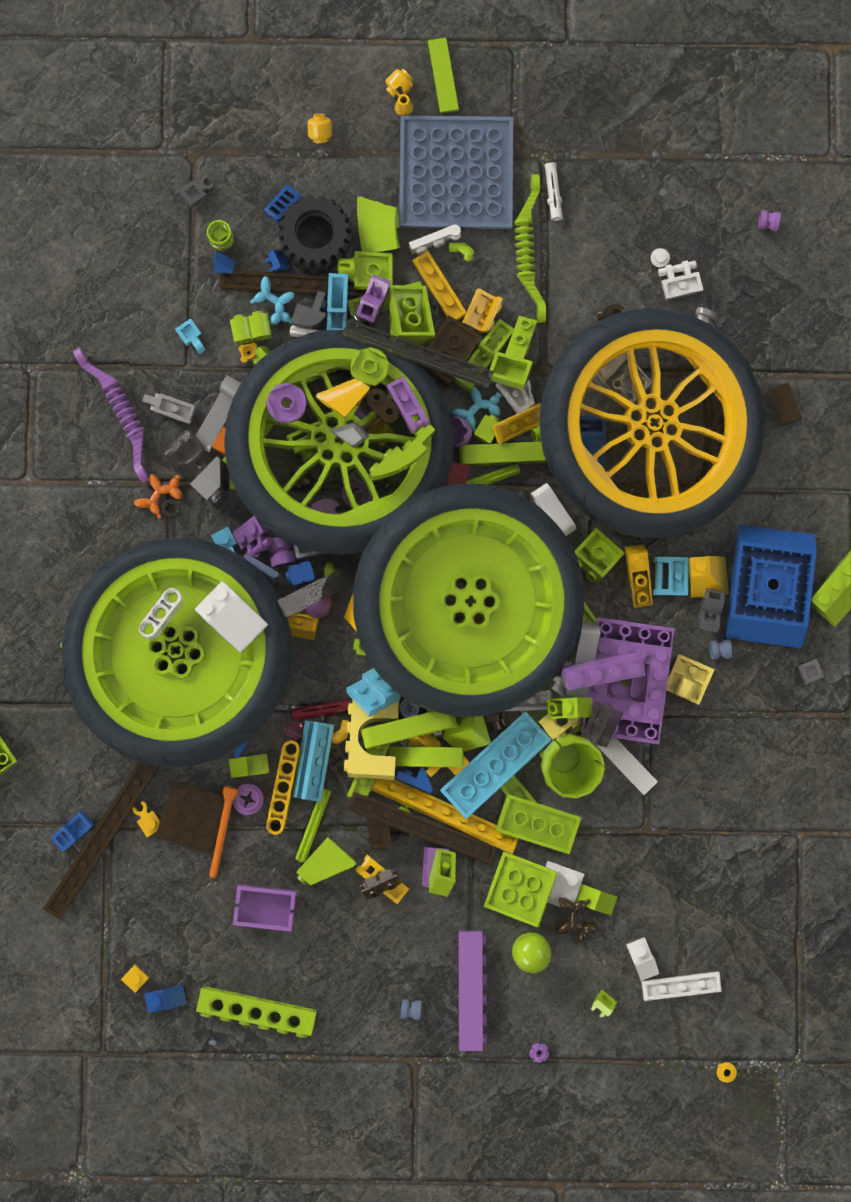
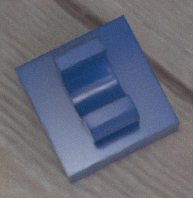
[265,250,291,272]

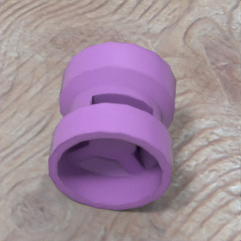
[758,210,781,231]

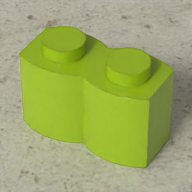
[230,311,272,345]

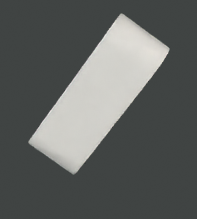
[530,483,577,536]
[139,588,184,640]

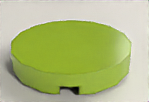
[350,347,389,387]

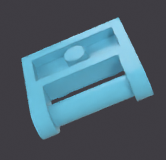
[653,557,688,596]

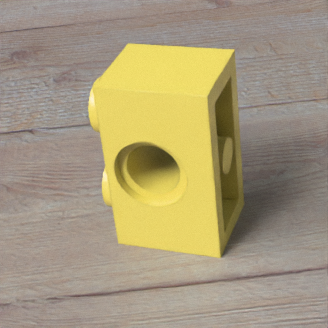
[538,714,582,740]

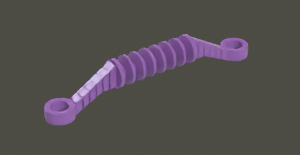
[73,347,149,483]

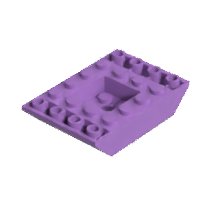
[581,617,675,744]

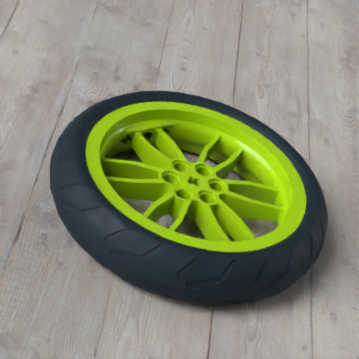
[224,330,454,555]

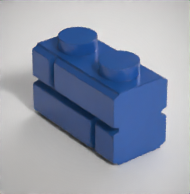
[285,561,317,589]

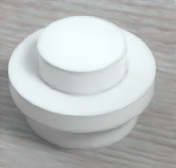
[651,248,670,268]

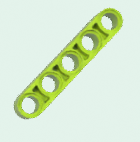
[459,442,547,467]
[361,712,458,749]

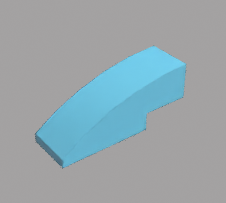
[327,273,348,330]

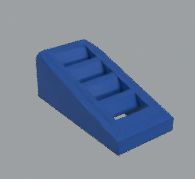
[263,184,302,225]

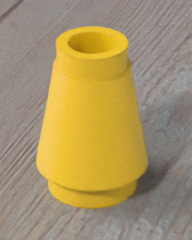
[395,94,413,116]

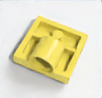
[666,654,714,705]

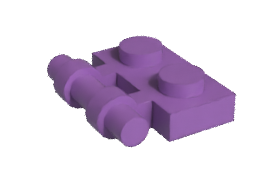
[232,516,273,558]

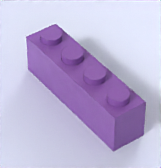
[561,652,645,690]

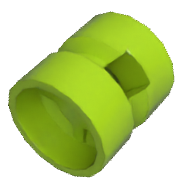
[207,220,234,251]

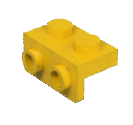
[462,289,503,333]

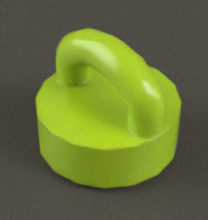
[323,562,341,582]

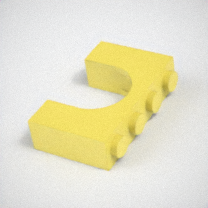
[344,700,399,780]

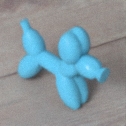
[250,276,295,326]
[451,387,502,432]

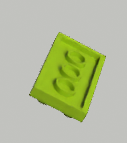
[495,793,582,854]

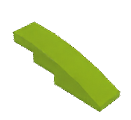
[454,319,514,393]

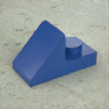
[396,767,432,793]
[144,984,187,1013]

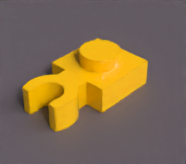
[132,801,160,837]

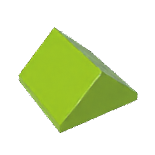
[443,716,491,752]

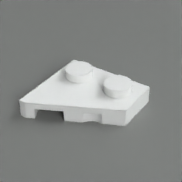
[496,380,534,414]

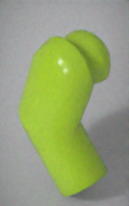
[449,242,475,261]

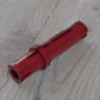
[292,699,349,721]

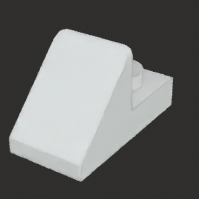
[626,937,659,981]

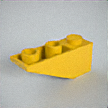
[625,544,653,608]

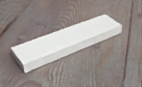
[590,735,658,795]
[641,971,722,1001]

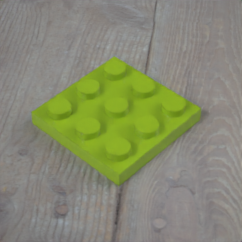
[484,851,559,927]

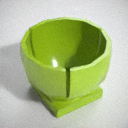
[539,730,605,799]

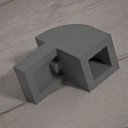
[291,291,328,329]
[698,588,725,633]

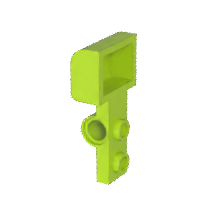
[487,316,537,390]

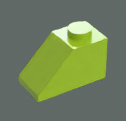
[429,848,456,897]

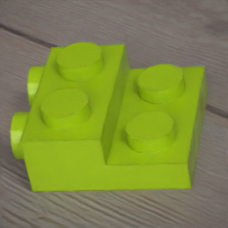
[575,528,625,583]

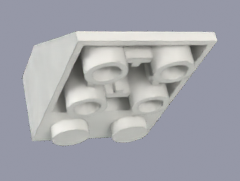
[593,353,651,403]

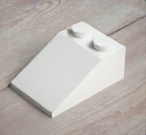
[195,581,268,653]

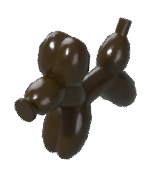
[556,897,597,944]

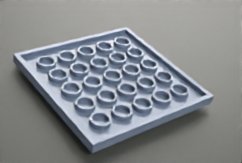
[399,116,513,229]

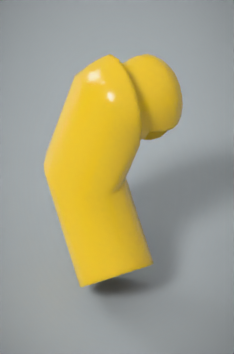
[331,720,351,744]

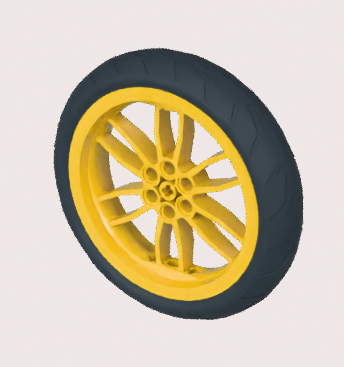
[540,308,765,538]

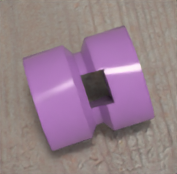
[268,537,296,568]

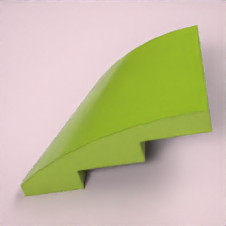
[357,196,400,252]

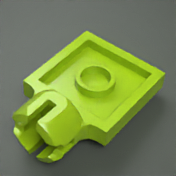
[337,251,392,291]

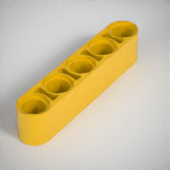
[267,741,301,834]

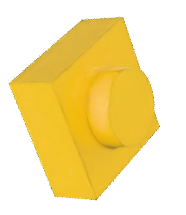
[121,964,149,993]

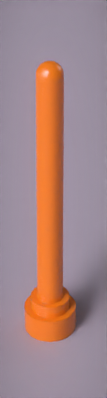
[209,786,239,878]

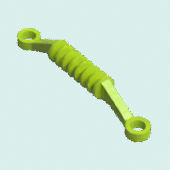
[514,174,546,323]

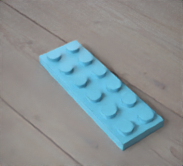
[440,711,552,819]

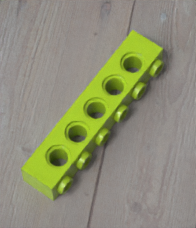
[196,986,317,1038]

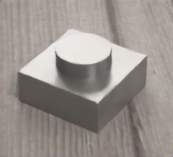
[798,659,824,684]

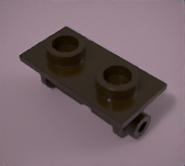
[360,868,402,900]

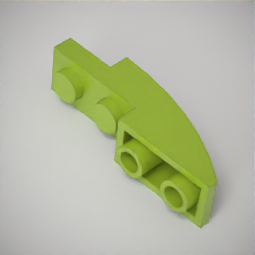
[369,424,435,481]

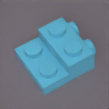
[347,668,401,717]

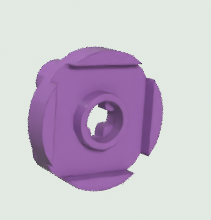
[267,383,306,423]

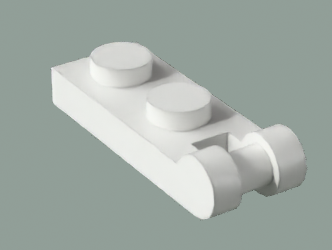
[409,225,461,254]

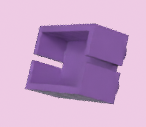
[233,884,297,932]

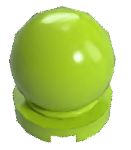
[512,932,552,974]

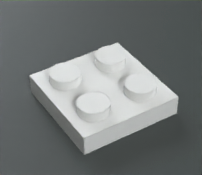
[545,861,584,907]

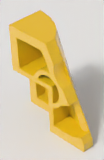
[316,379,370,419]

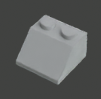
[191,457,224,505]

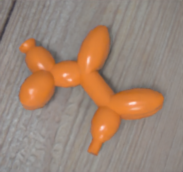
[134,474,183,519]

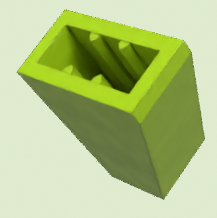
[296,837,357,885]

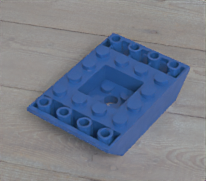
[725,525,817,648]

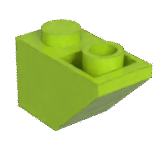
[547,698,593,719]

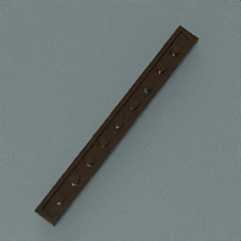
[43,762,160,920]

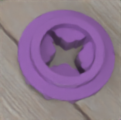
[233,784,264,815]

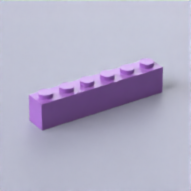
[459,930,487,1051]

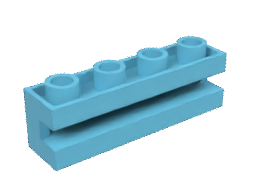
[292,720,334,802]

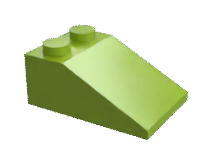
[389,285,435,347]

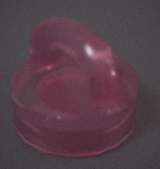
[284,720,304,741]

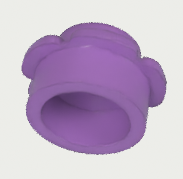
[530,1043,549,1063]

